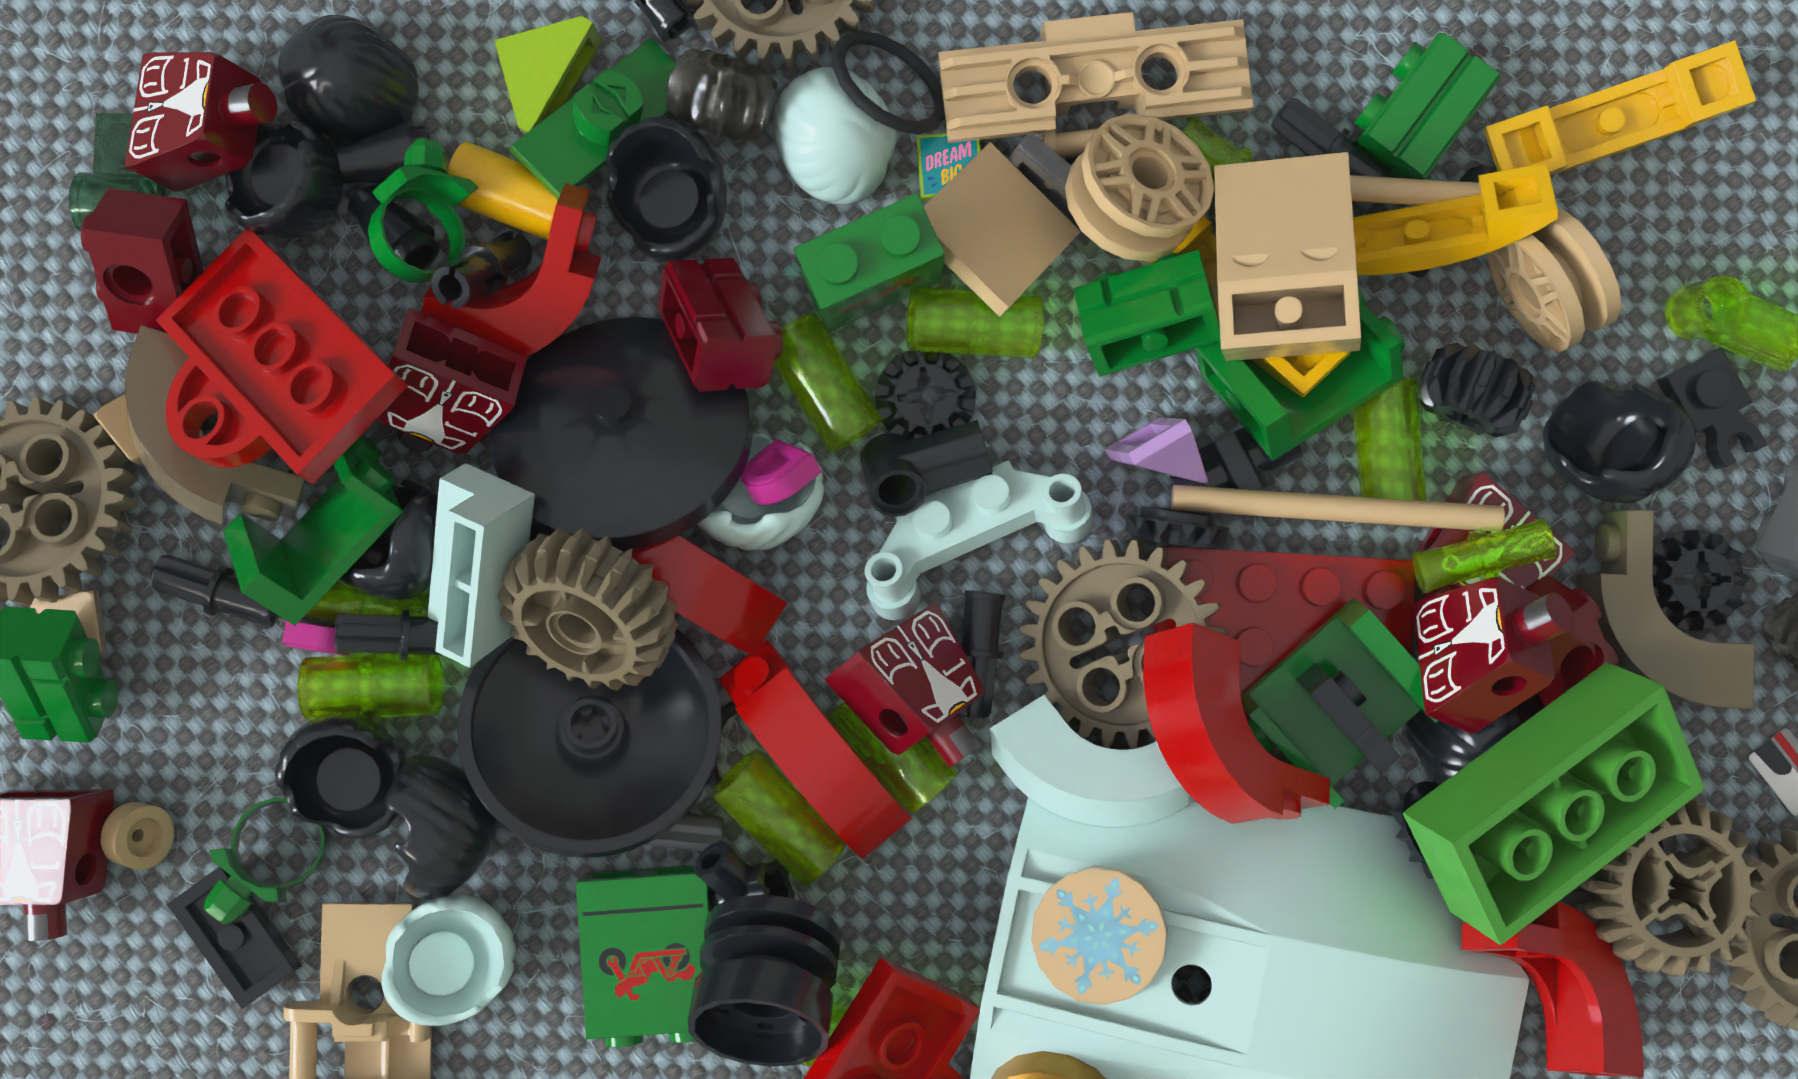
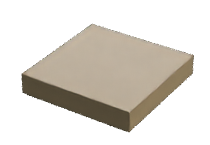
[924,142,1081,317]

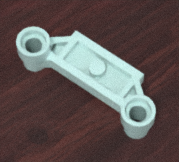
[865,460,1094,620]

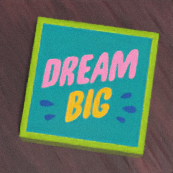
[916,133,981,203]

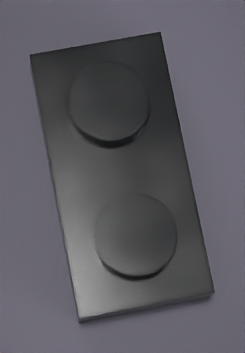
[167,867,302,1009]

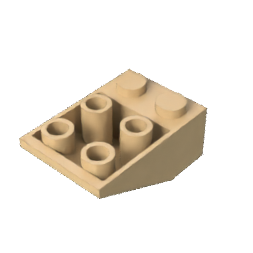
[1214,152,1361,361]

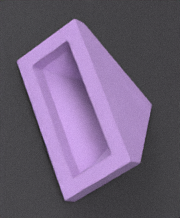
[1104,417,1209,485]

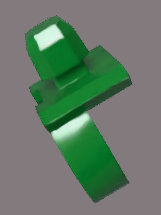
[368,138,479,283]
[204,798,328,925]

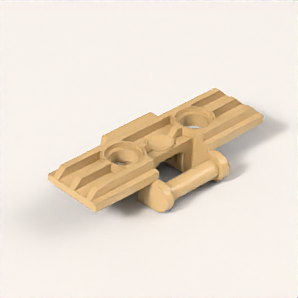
[938,12,1253,158]
[283,902,432,1079]

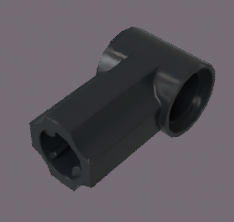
[860,420,993,517]

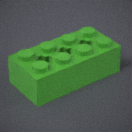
[1403,662,1705,946]

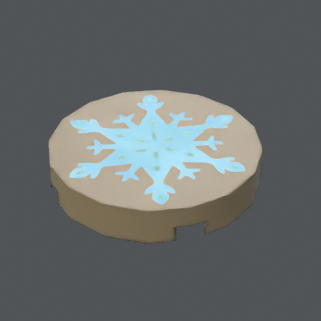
[1031,866,1168,1005]

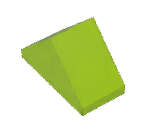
[494,16,603,135]

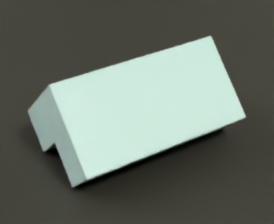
[428,463,535,668]

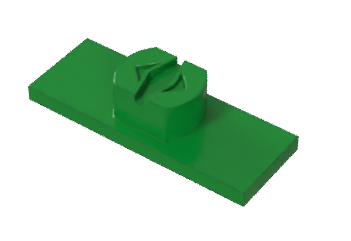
[510,38,698,199]

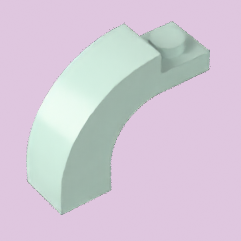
[990,695,1190,827]

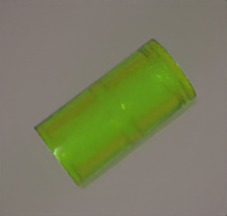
[906,286,1043,359]
[773,312,883,454]
[1353,378,1427,501]
[297,654,444,721]
[828,701,959,814]
[711,750,846,886]

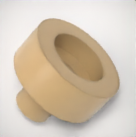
[101,802,174,870]

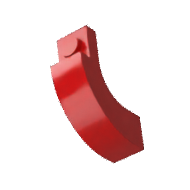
[421,183,601,356]
[622,534,788,656]
[1143,622,1330,824]
[718,640,912,859]
[1461,902,1644,1078]

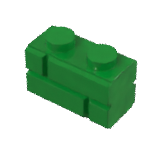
[1354,32,1501,179]
[1074,249,1221,377]
[0,606,118,743]

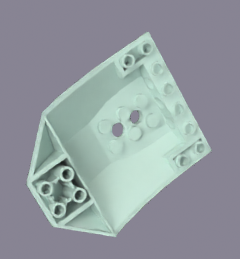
[970,796,1530,1079]

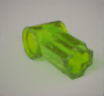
[1665,275,1798,371]

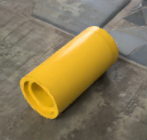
[447,141,587,240]

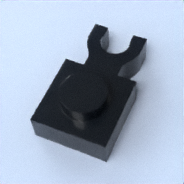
[1656,347,1768,469]
[1296,663,1401,774]

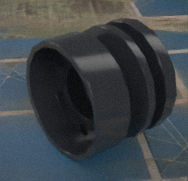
[688,894,842,1067]

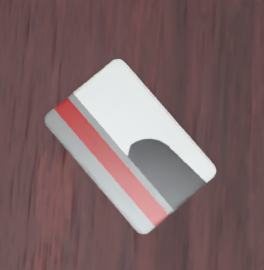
[1749,728,1798,816]

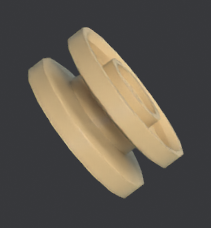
[1065,113,1214,262]
[1487,207,1622,353]

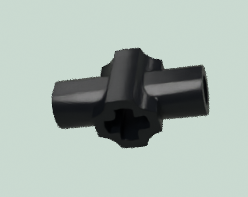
[1169,427,1303,513]
[694,841,796,908]

